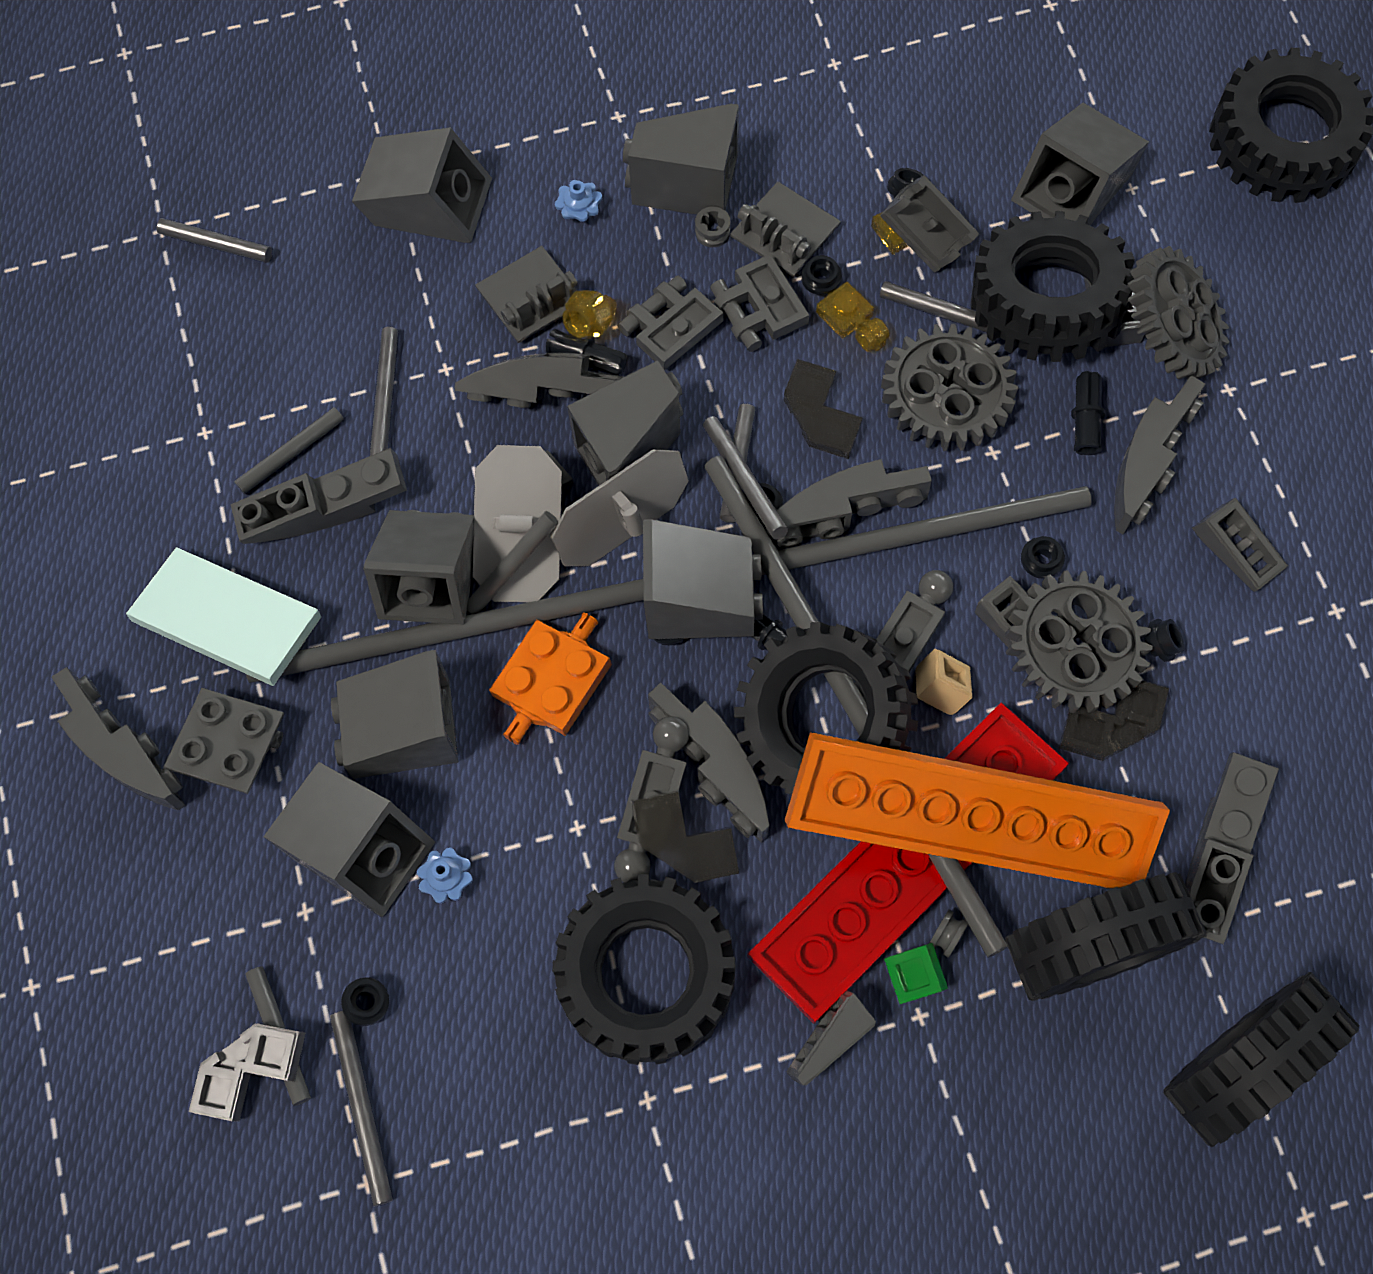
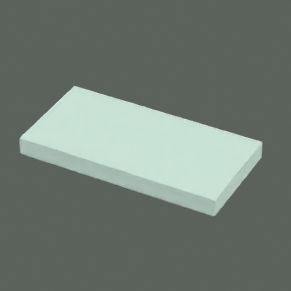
[126,547,321,686]

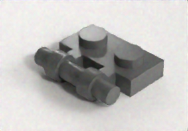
[710,254,809,352]
[617,275,723,370]

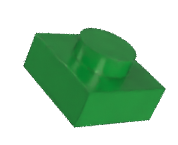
[884,943,948,1004]

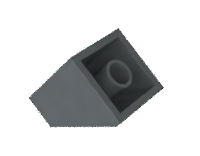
[623,103,739,215]
[1011,103,1149,226]
[352,127,492,243]
[567,360,683,486]
[363,510,474,625]
[643,519,763,639]
[331,650,459,779]
[263,762,435,918]

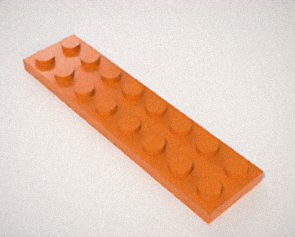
[785,732,1170,888]

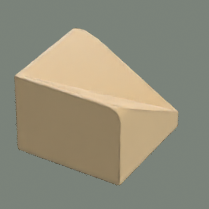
[915,649,972,715]

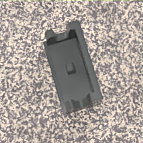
[880,175,979,273]

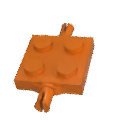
[489,613,612,745]

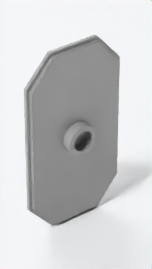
[473,445,562,602]
[551,449,689,566]

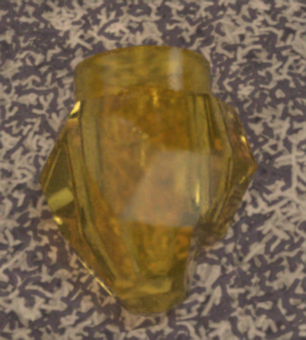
[563,290,617,338]

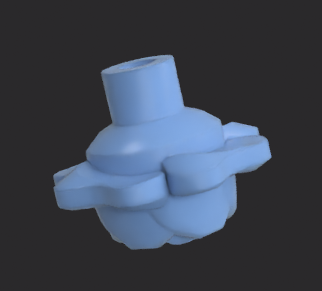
[555,180,602,222]
[417,848,473,904]

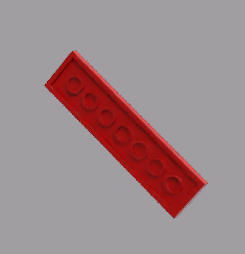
[747,702,1069,1024]

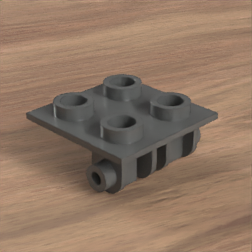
[730,181,841,277]
[475,246,586,343]
[164,688,284,794]

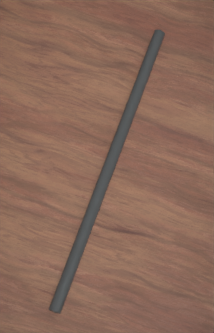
[704,456,1007,958]

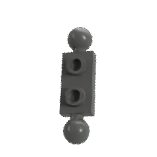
[855,570,954,702]
[614,716,689,882]

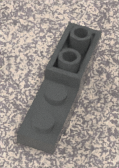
[455,353,624,408]
[1114,375,1205,535]
[231,448,407,544]
[765,459,932,548]
[51,667,186,810]
[648,683,769,843]
[1185,752,1279,945]

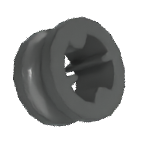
[695,206,730,248]
[929,909,968,958]

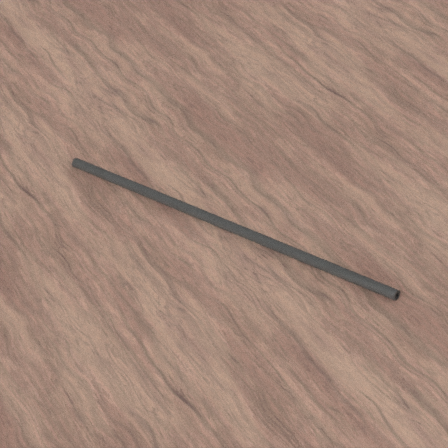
[246,486,1091,683]

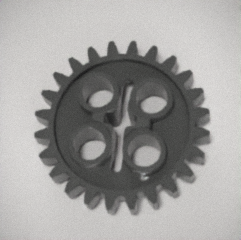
[1128,246,1229,380]
[881,324,1018,451]
[1005,570,1153,713]

